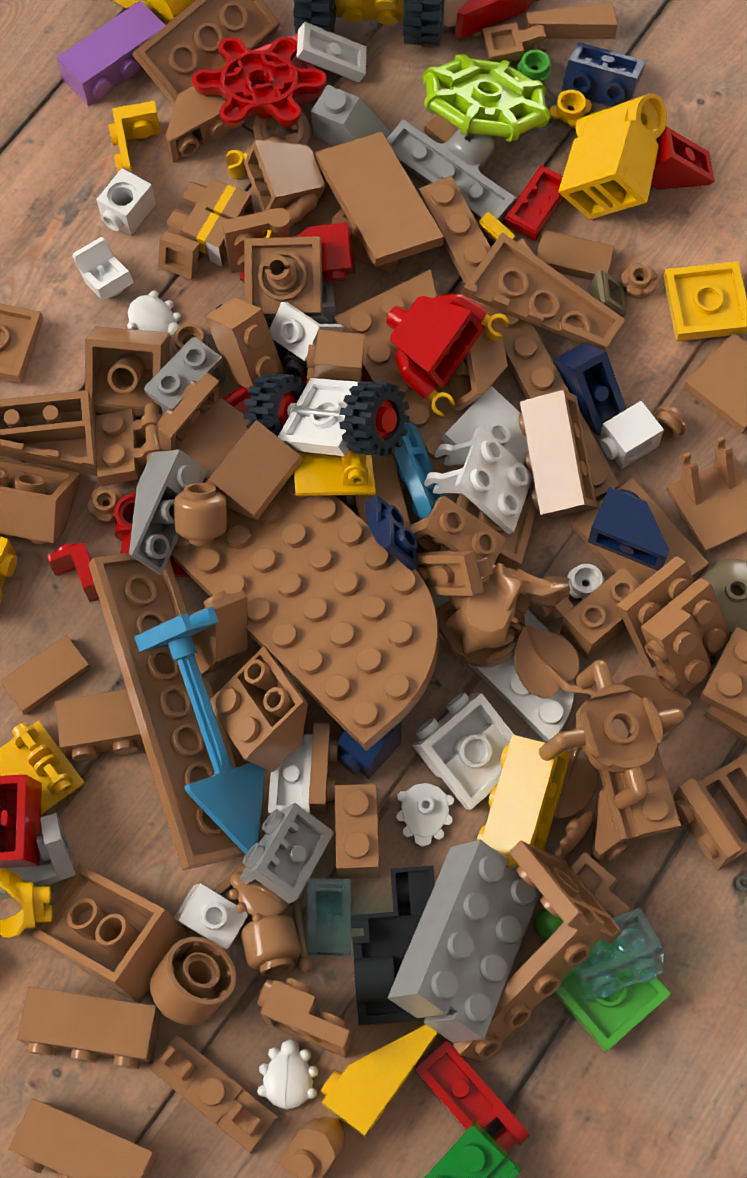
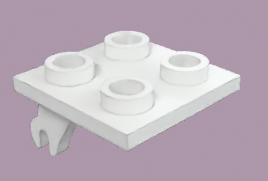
[424,427,533,534]

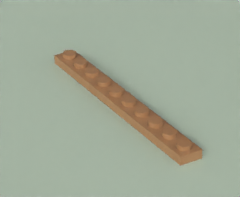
[418,175,620,501]

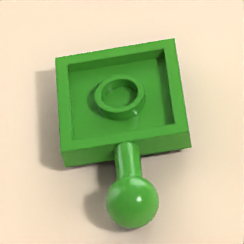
[534,908,671,1053]

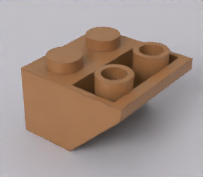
[210,646,308,772]

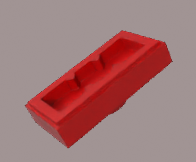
[504,165,564,241]

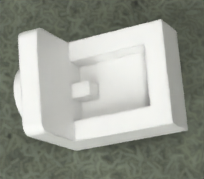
[72,237,134,301]

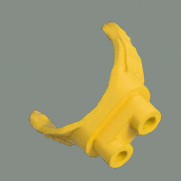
[0,868,53,938]

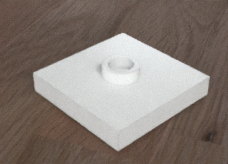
[441,386,529,464]

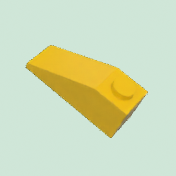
[321,1025,439,1138]

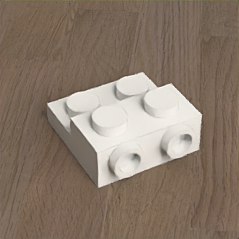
[412,692,514,810]

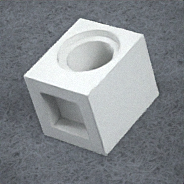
[96,168,156,236]
[599,401,664,469]

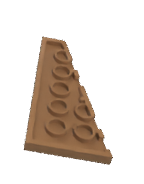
[333,269,465,503]

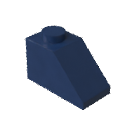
[553,342,626,435]
[588,487,669,571]
[337,721,401,779]

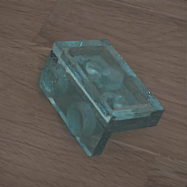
[573,907,665,1001]

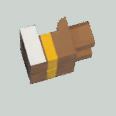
[167,179,254,267]

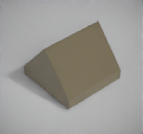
[588,270,626,317]

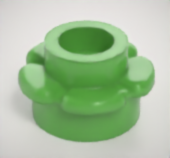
[517,49,552,82]

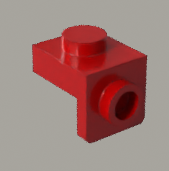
[47,542,99,602]

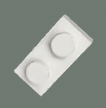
[297,22,367,82]
[268,734,313,815]

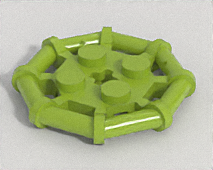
[422,54,550,142]

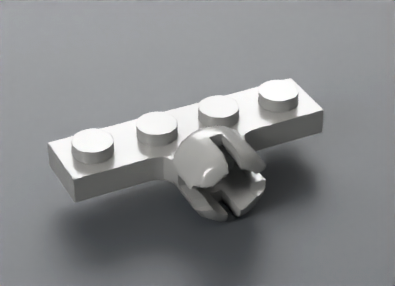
[387,119,516,222]

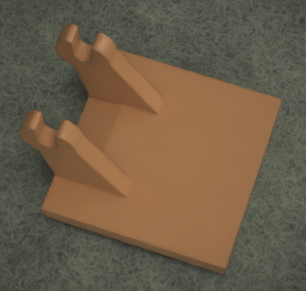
[666,436,747,553]

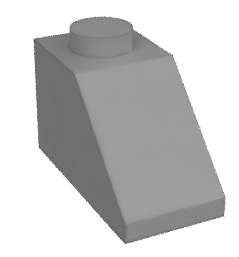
[311,85,392,146]

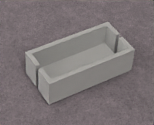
[387,839,540,1043]

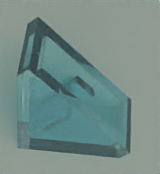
[308,878,353,956]

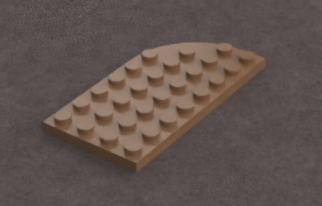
[170,473,440,751]

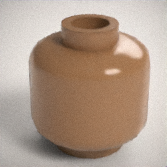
[174,483,227,546]
[241,914,301,977]

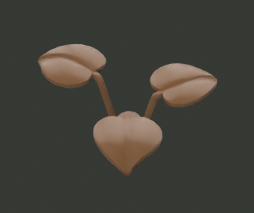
[514,625,691,819]

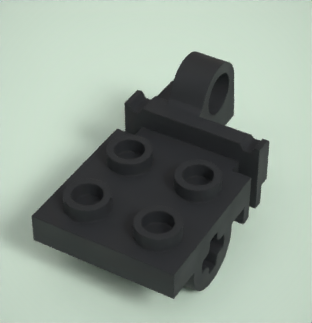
[351,866,435,1025]

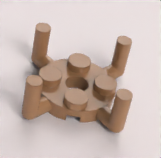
[539,660,684,809]

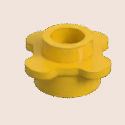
[550,90,592,128]

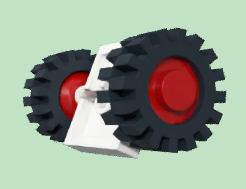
[244,373,410,457]

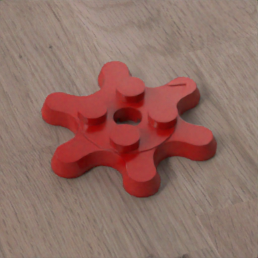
[192,37,327,128]

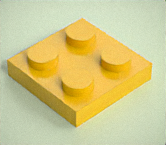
[663,261,747,342]

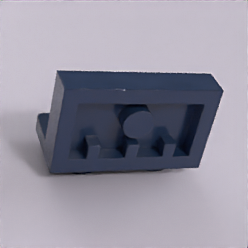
[562,42,646,107]

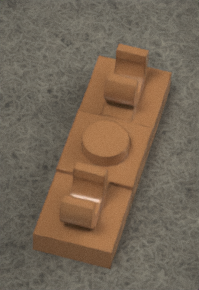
[415,551,494,596]
[149,1034,278,1154]

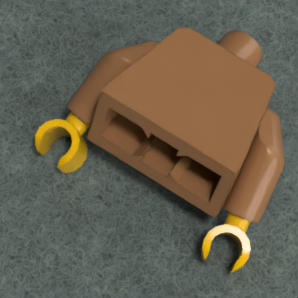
[225,137,330,238]

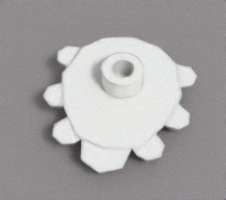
[127,290,181,337]
[396,783,454,847]
[257,1039,318,1109]

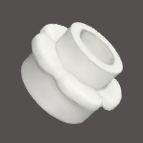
[567,564,605,600]

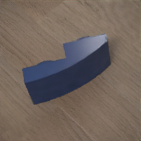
[365,495,418,570]

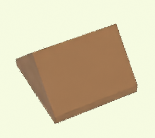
[205,420,303,520]

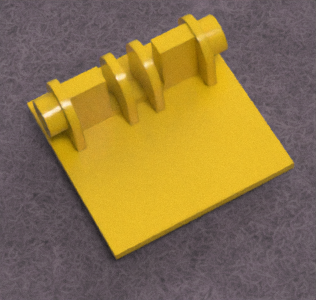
[294,450,376,496]
[0,720,85,815]

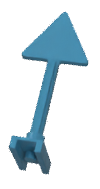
[134,606,265,854]

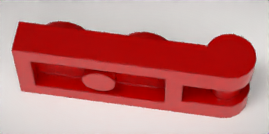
[414,1040,530,1152]

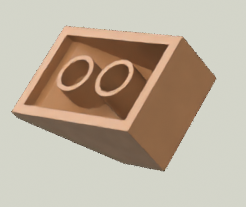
[29,864,188,1003]

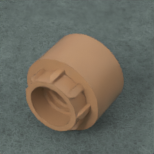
[150,937,236,1025]

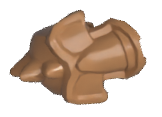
[445,563,571,654]

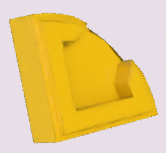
[478,211,515,243]

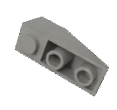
[129,450,208,574]

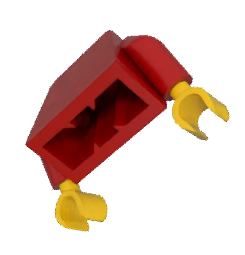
[386,293,509,417]

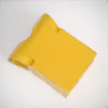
[558,93,667,220]

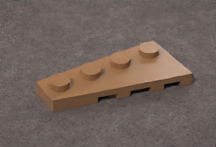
[460,232,625,350]

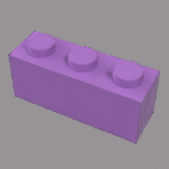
[56,0,165,106]

